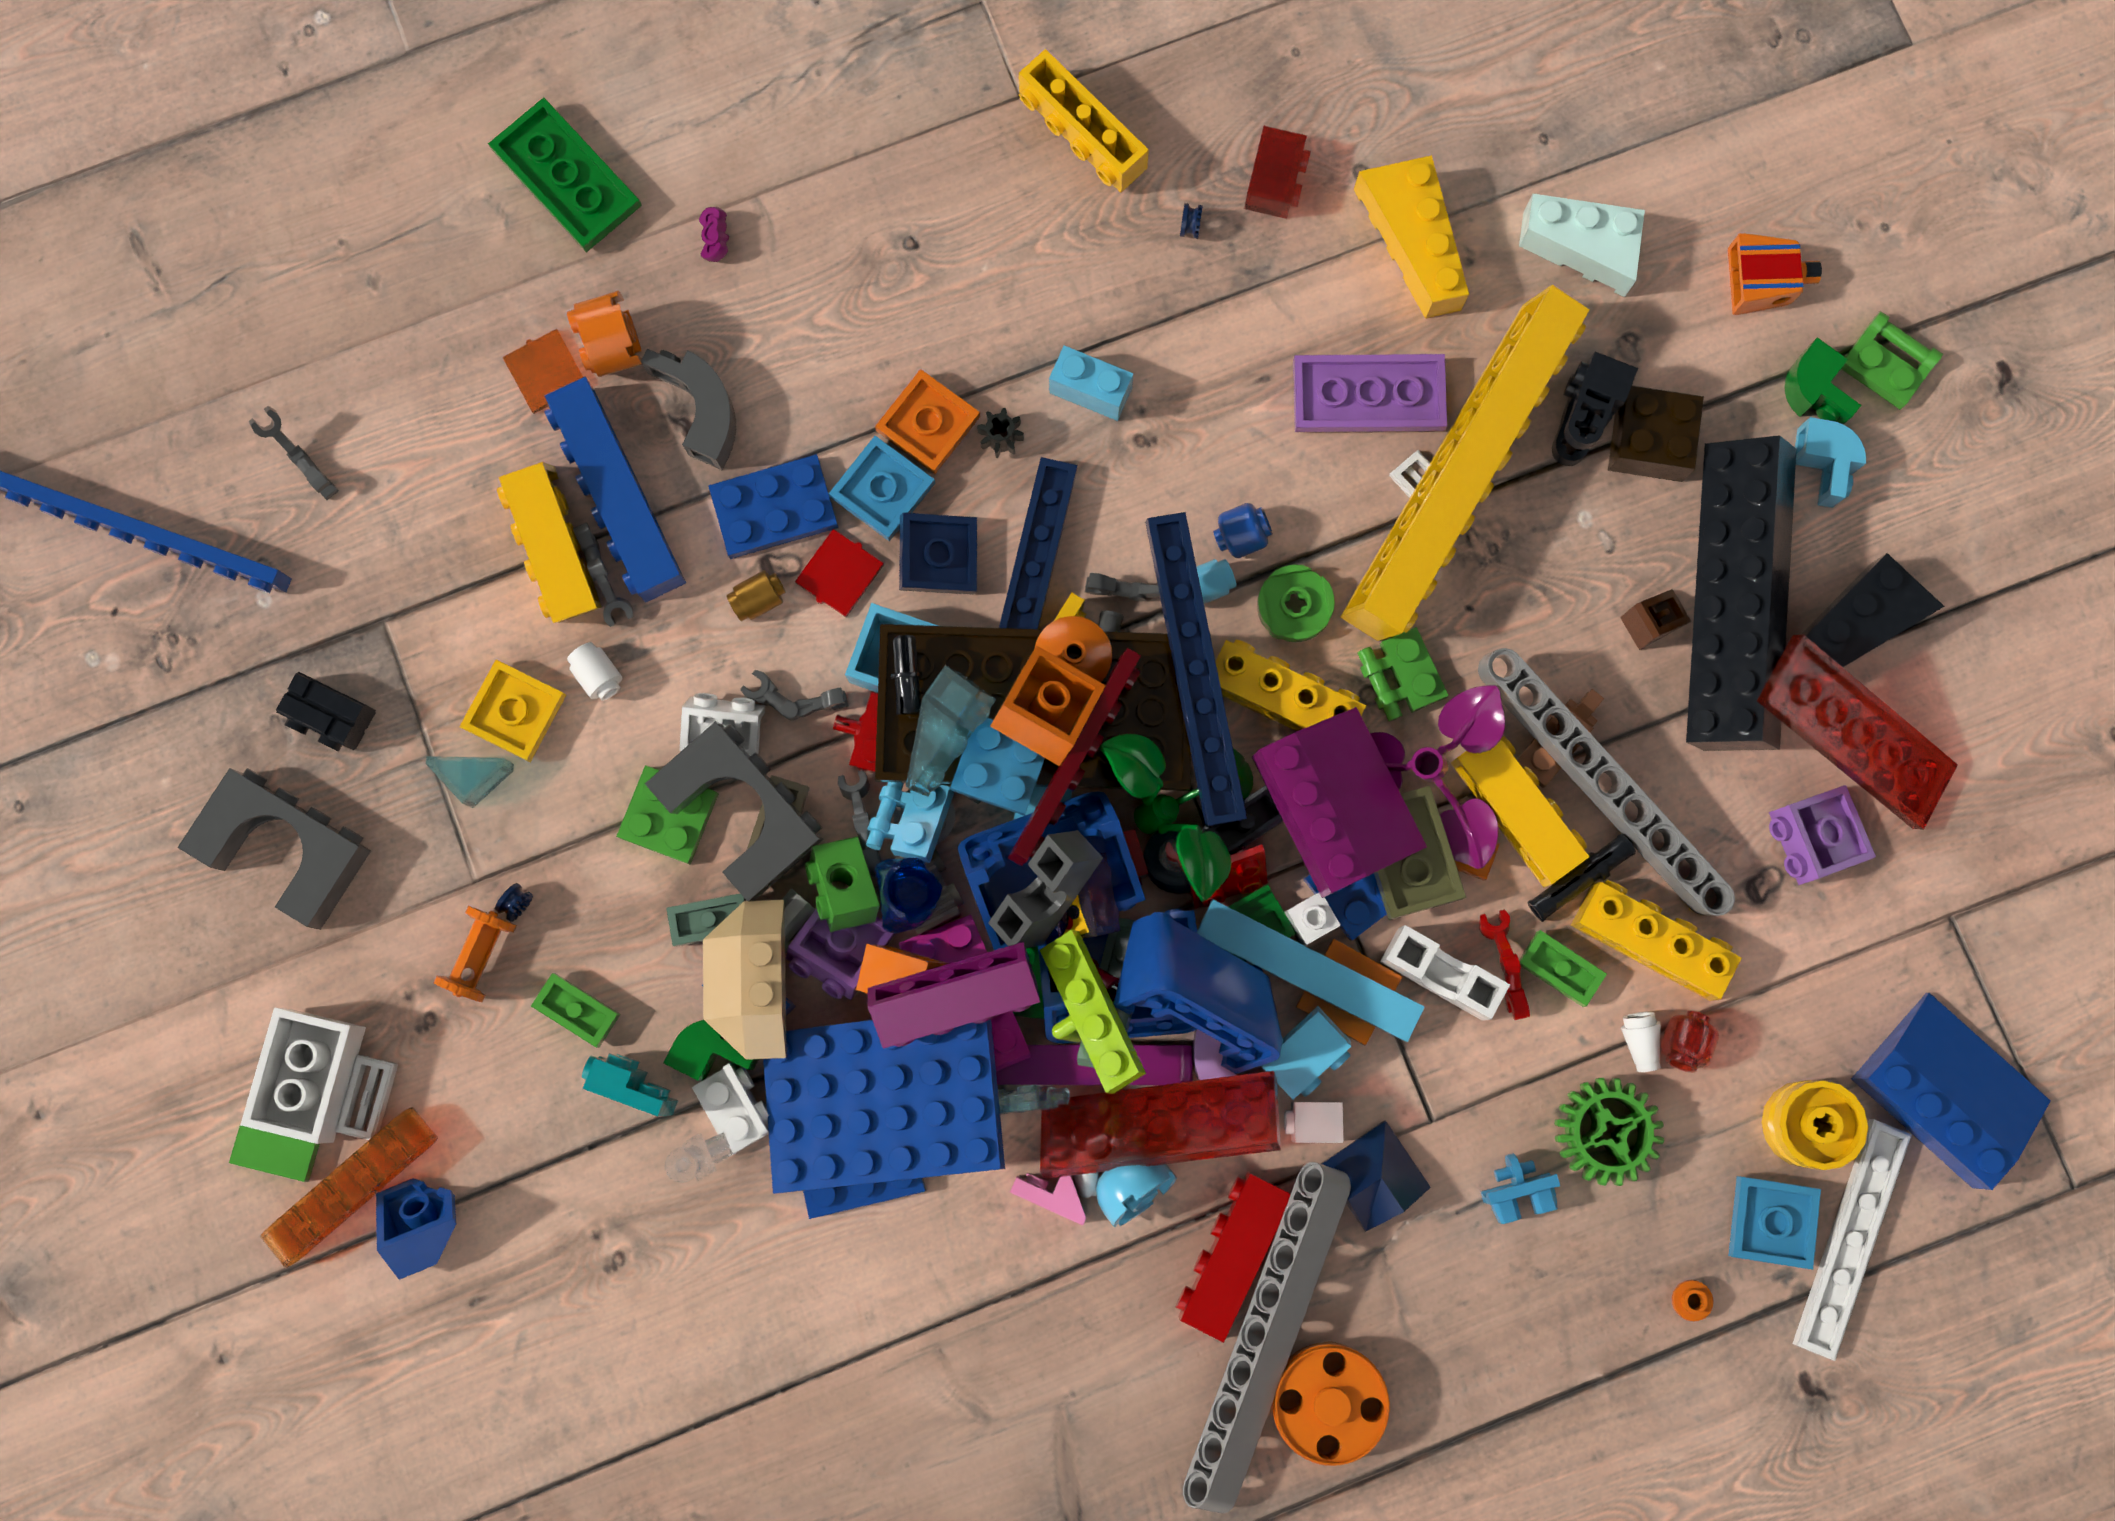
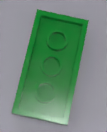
[488,97,642,253]

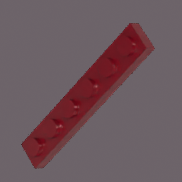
[1008,648,1141,866]

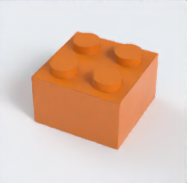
[990,645,1106,766]

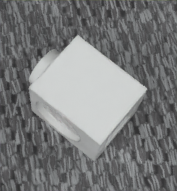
[1284,892,1341,946]
[1284,1102,1343,1143]

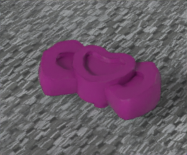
[699,207,729,262]

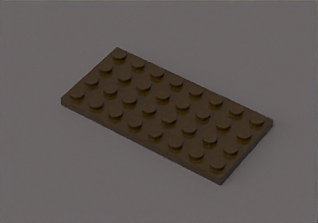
[875,624,1191,791]

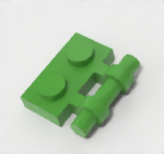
[1357,627,1449,722]

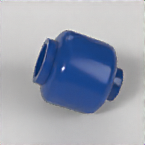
[1213,503,1273,558]

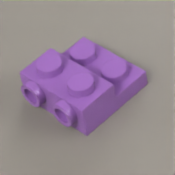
[1769,785,1876,885]
[786,908,896,1000]

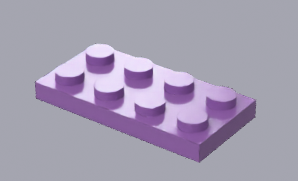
[1293,354,1447,432]

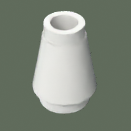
[1621,1012,1661,1072]

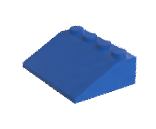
[1851,993,2051,1190]

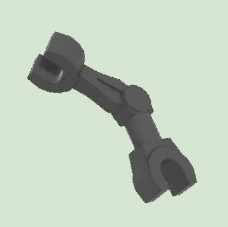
[249,406,339,500]
[573,523,633,627]
[1085,573,1160,601]
[740,670,849,721]
[838,770,884,877]

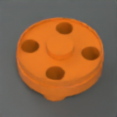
[1271,1341,1390,1466]

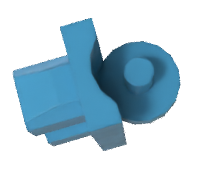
[1480,1153,1560,1224]

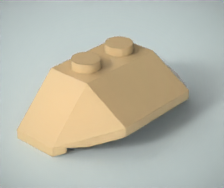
[703,900,786,1060]

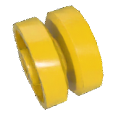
[1761,1080,1868,1170]

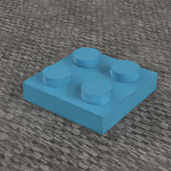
[829,436,935,542]
[950,714,1045,816]
[1728,1176,1821,1270]

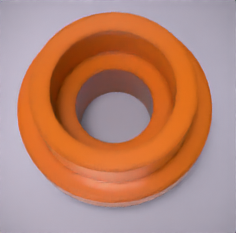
[1672,1280,1714,1321]

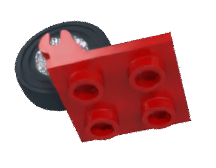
[1144,831,1268,909]

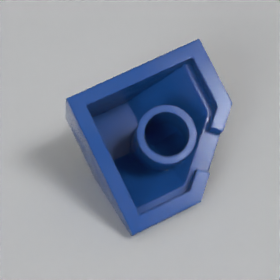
[376,1178,456,1280]

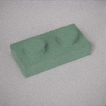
[666,893,746,947]

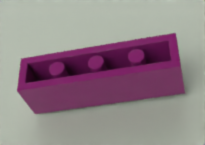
[868,942,1040,1048]

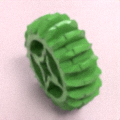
[1554,1078,1664,1186]

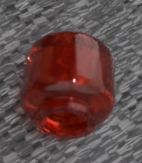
[1660,1011,1719,1073]

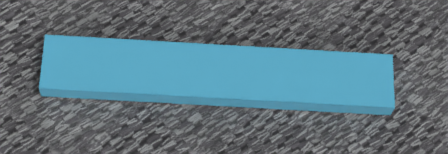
[1197,900,1425,1042]

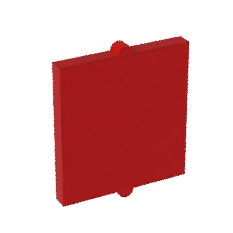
[795,529,884,617]

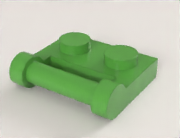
[1841,311,1943,410]

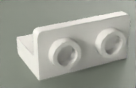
[680,693,765,756]
[692,1063,769,1156]

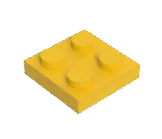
[459,660,567,763]

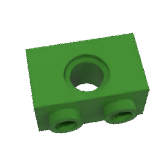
[805,837,880,932]

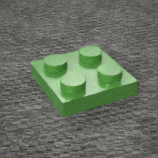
[616,765,719,865]

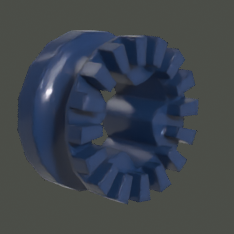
[1180,203,1203,239]
[495,883,533,922]

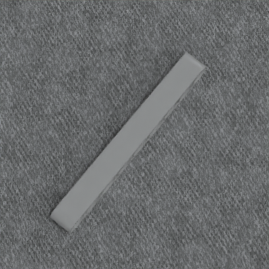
[1478,648,1735,916]
[1183,1162,1351,1514]

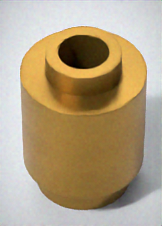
[726,570,786,622]

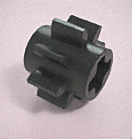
[977,408,1024,458]

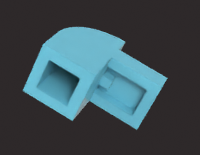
[1795,417,1866,508]

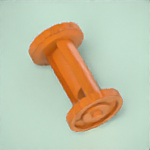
[433,906,517,1002]

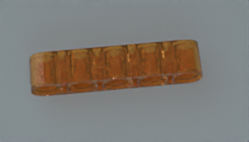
[260,1107,438,1268]

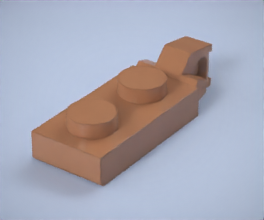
[1516,689,1604,788]

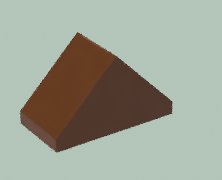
[1620,589,1692,650]

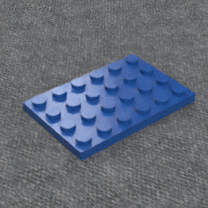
[763,1019,1005,1194]

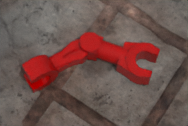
[1479,909,1530,1020]

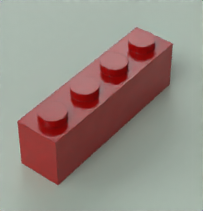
[1175,1172,1291,1343]

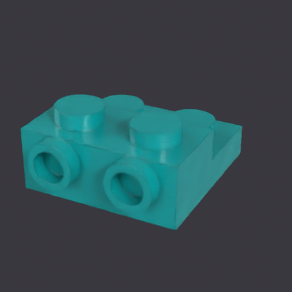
[582,1053,678,1117]

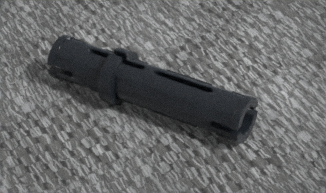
[1527,834,1636,922]

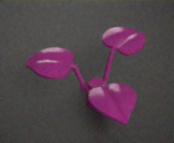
[1370,685,1505,869]

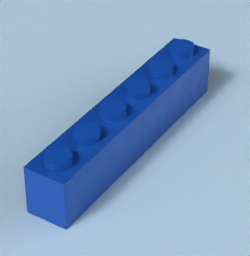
[544,376,686,603]

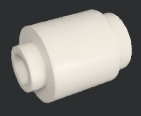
[567,642,622,701]

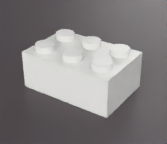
[240,1008,366,1144]

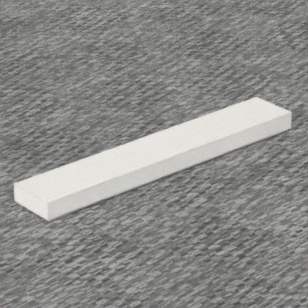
[1792,1119,1912,1361]

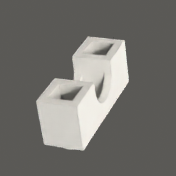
[1380,925,1510,1021]

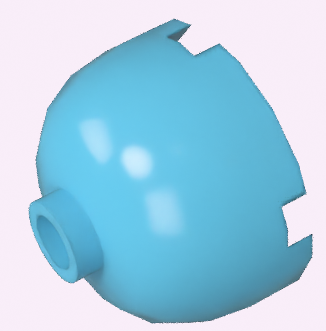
[1096,1150,1177,1227]

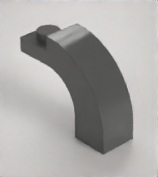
[641,349,736,470]

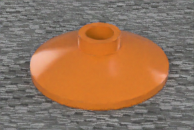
[1034,616,1112,682]

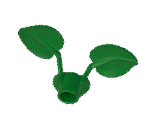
[1099,734,1253,902]

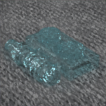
[998,1085,1070,1115]

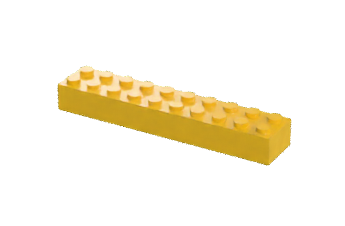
[1340,285,1590,641]

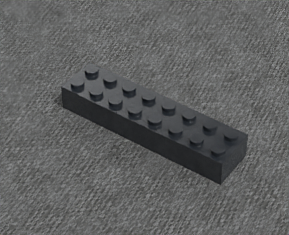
[1686,435,1797,751]

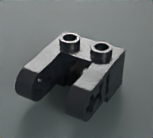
[1552,351,1638,466]

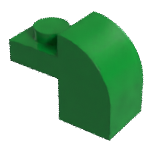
[1784,337,1861,425]
[663,1020,759,1081]

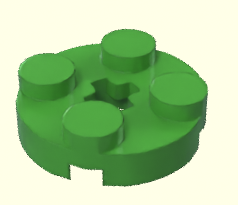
[1257,565,1335,642]

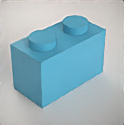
[1049,345,1134,421]
[1261,1006,1352,1100]

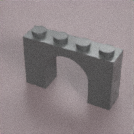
[645,721,824,902]
[177,768,371,930]

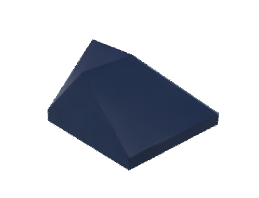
[1321,1120,1431,1232]

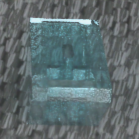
[426,756,514,808]

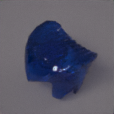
[875,858,943,934]

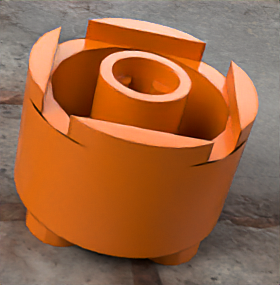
[567,291,642,377]

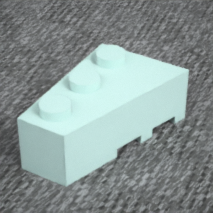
[1519,194,1645,297]

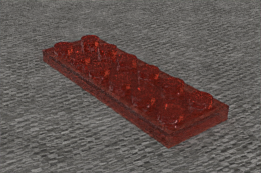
[1757,635,1958,830]
[1040,1071,1281,1179]

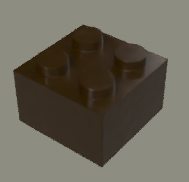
[1608,386,1704,482]

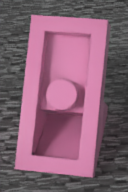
[1010,1163,1086,1225]

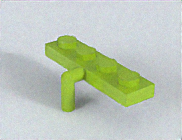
[1040,929,1146,1094]

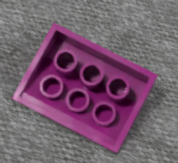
[1252,707,1427,898]

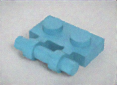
[866,782,954,863]

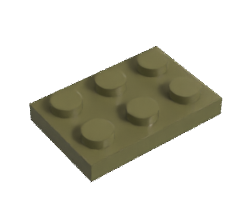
[1374,786,1466,920]

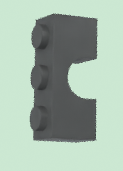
[988,830,1103,948]

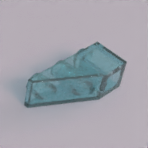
[906,665,996,797]

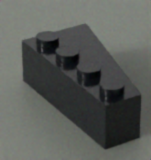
[1784,553,1945,694]

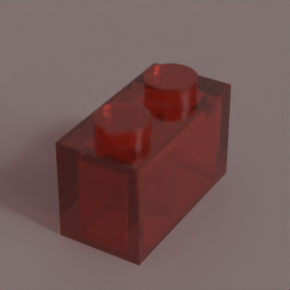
[1244,126,1311,219]

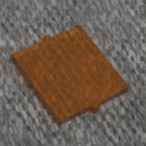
[503,329,583,414]

